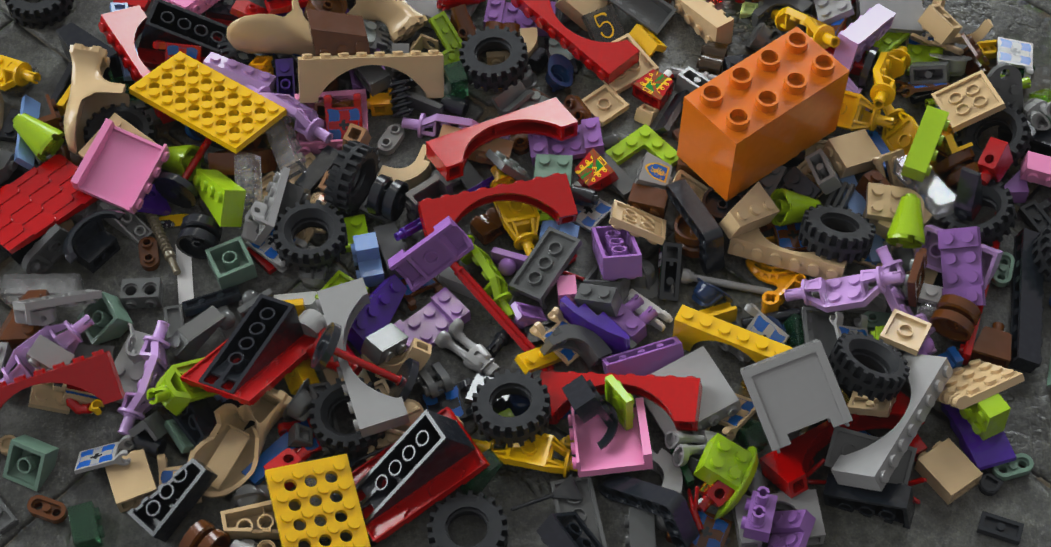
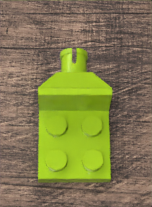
[146,357,219,416]

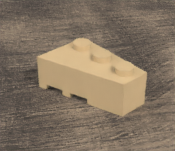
[719,181,780,239]

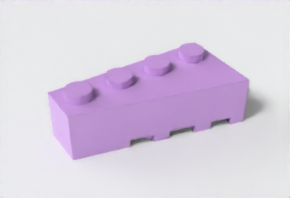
[833,4,896,71]

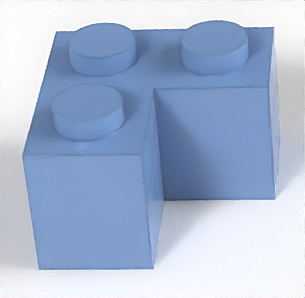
[350,232,385,287]

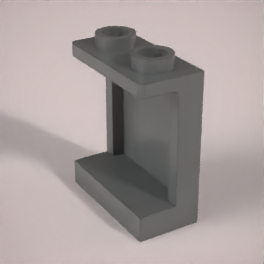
[405,172,453,222]

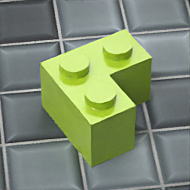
[959,393,1011,441]

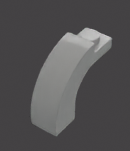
[651,448,683,495]

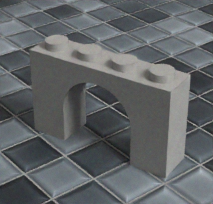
[732,489,826,547]

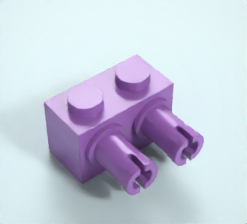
[609,294,658,344]
[740,486,778,543]

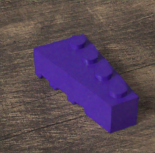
[347,274,407,354]

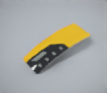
[159,214,189,228]

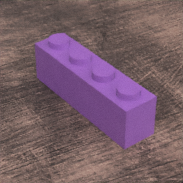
[601,336,684,376]

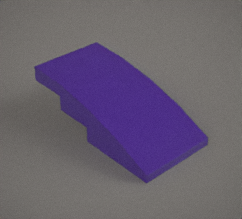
[560,295,630,355]
[941,403,1017,470]

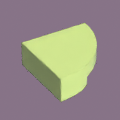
[739,1,759,18]

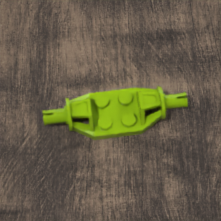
[460,235,515,320]

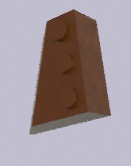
[306,8,370,56]
[208,147,282,178]
[0,289,50,351]

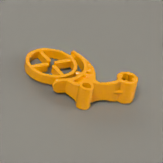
[745,236,806,314]

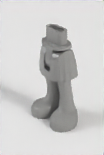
[1022,98,1051,130]
[434,318,500,377]
[665,430,726,467]

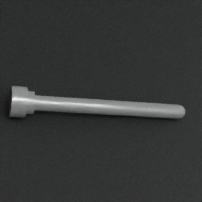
[681,268,773,295]

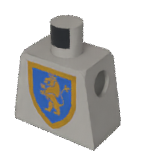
[634,152,674,190]

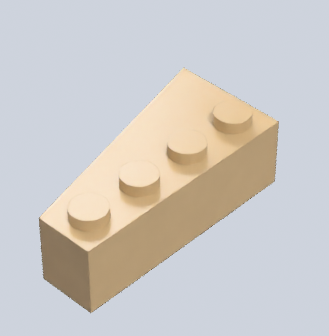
[674,0,734,45]
[220,500,306,540]

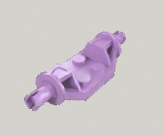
[245,83,333,144]
[401,113,510,144]
[876,245,937,355]
[784,266,904,313]
[0,314,95,384]
[117,320,171,435]

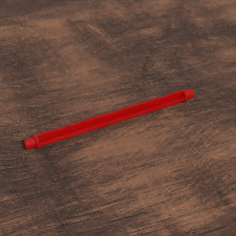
[450,261,555,372]

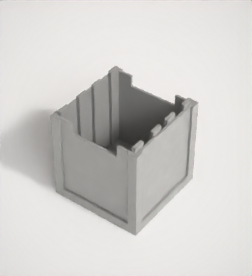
[740,339,853,453]

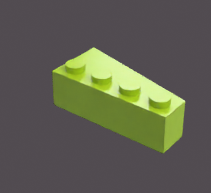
[901,105,950,183]
[193,169,246,227]

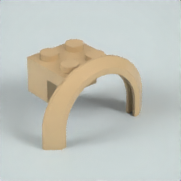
[918,0,993,45]

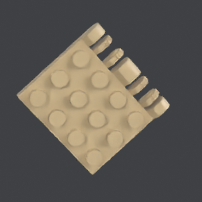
[936,359,1025,410]

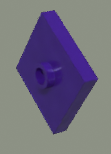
[137,184,172,216]

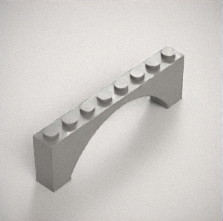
[315,277,410,438]
[831,353,953,491]

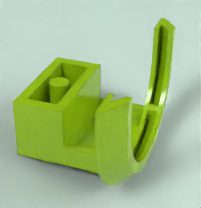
[693,433,759,520]

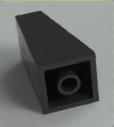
[56,22,123,82]

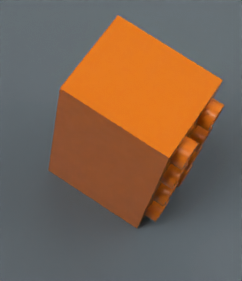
[677,27,850,202]

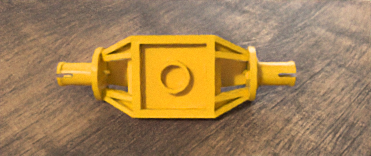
[771,6,840,49]
[870,46,911,109]
[0,55,41,91]
[837,90,896,131]
[881,104,942,189]
[490,165,540,256]
[472,433,578,478]

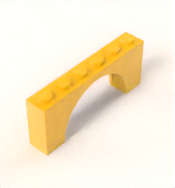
[673,304,792,362]

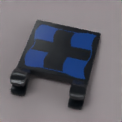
[420,378,474,420]

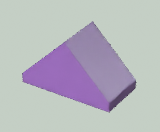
[1004,170,1029,203]

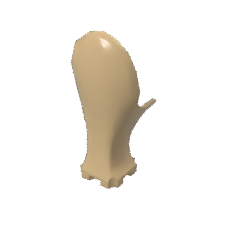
[227,0,315,55]
[347,0,428,43]
[63,43,130,155]
[187,388,293,498]

